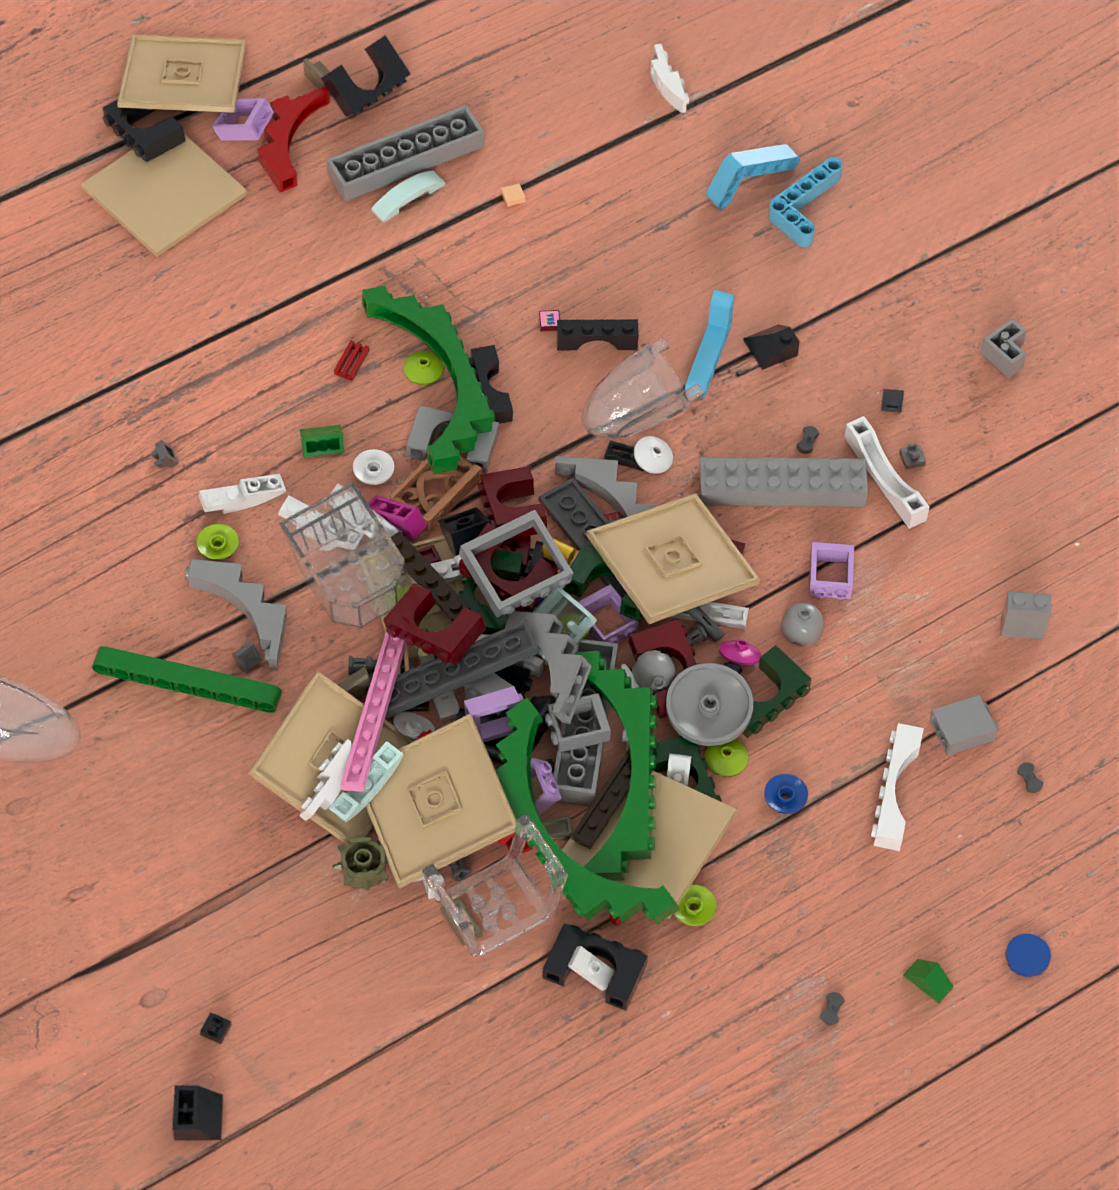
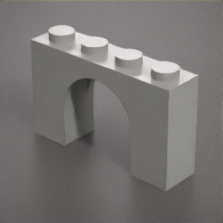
[407,406,499,473]

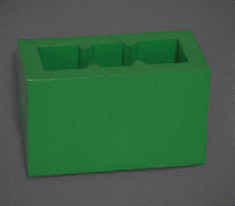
[300,425,345,457]

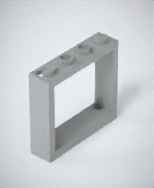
[459,510,573,617]

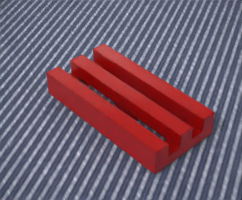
[334,340,369,381]

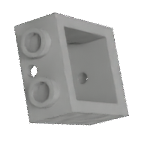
[545,693,611,753]

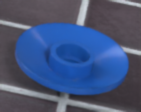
[764,774,808,814]

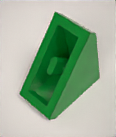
[903,959,953,1003]

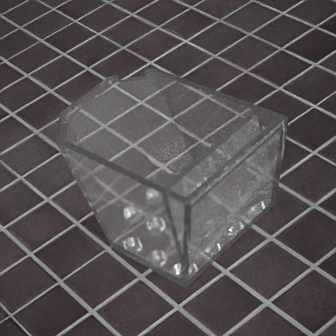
[279,482,406,628]

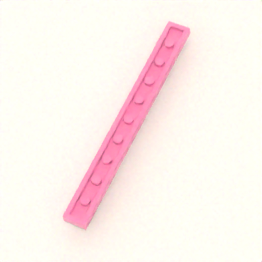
[341,631,407,792]

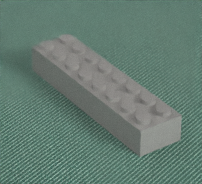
[327,105,484,202]
[699,457,868,507]
[553,639,618,806]

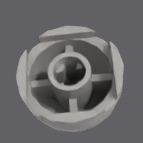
[781,603,824,646]
[632,650,676,694]

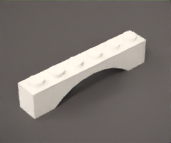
[844,416,929,529]
[871,723,924,851]

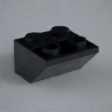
[172,1085,223,1140]

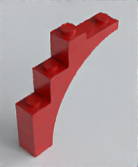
[257,86,329,193]

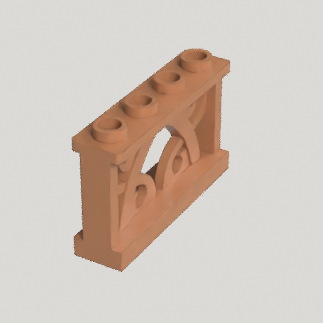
[390,456,482,533]

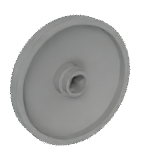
[666,663,753,746]

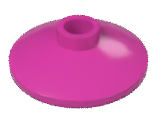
[719,640,761,665]

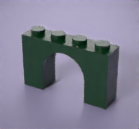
[562,543,643,622]
[459,550,523,635]
[742,645,812,738]
[653,736,722,802]

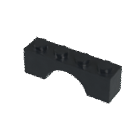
[557,319,639,351]
[469,345,513,424]

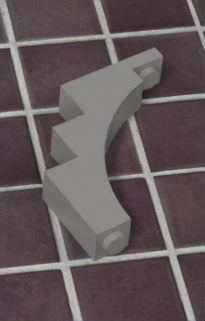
[555,456,657,519]
[185,559,287,671]
[505,611,592,723]

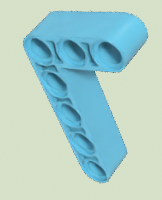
[706,144,800,209]
[768,157,843,247]
[684,290,735,398]

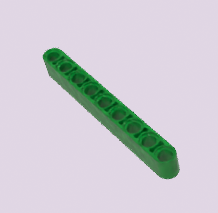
[92,646,282,713]

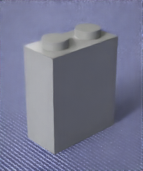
[1001,591,1051,639]
[930,695,998,756]

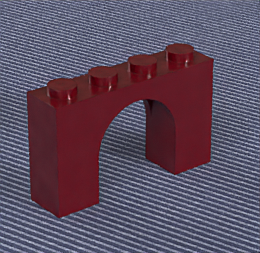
[478,466,547,539]
[458,523,559,612]
[383,583,486,665]
[628,619,699,719]

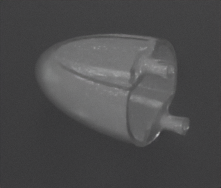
[582,337,704,439]
[0,675,81,763]

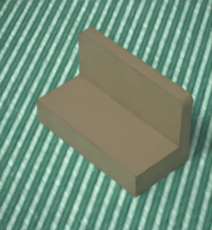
[303,58,331,96]
[337,667,372,699]

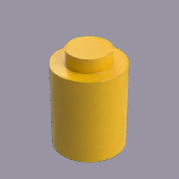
[542,538,576,565]

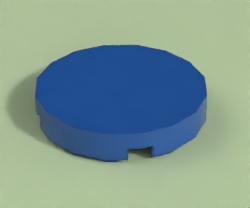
[1005,934,1051,977]

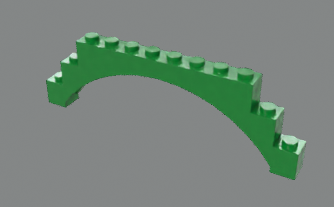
[362,286,495,474]
[569,651,657,904]
[495,698,680,925]

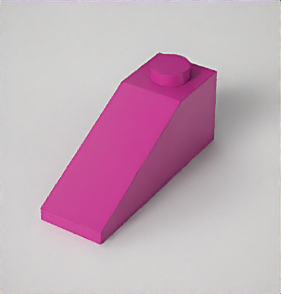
[367,495,427,539]

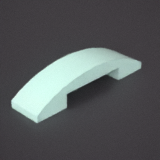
[371,171,445,223]
[329,741,404,822]

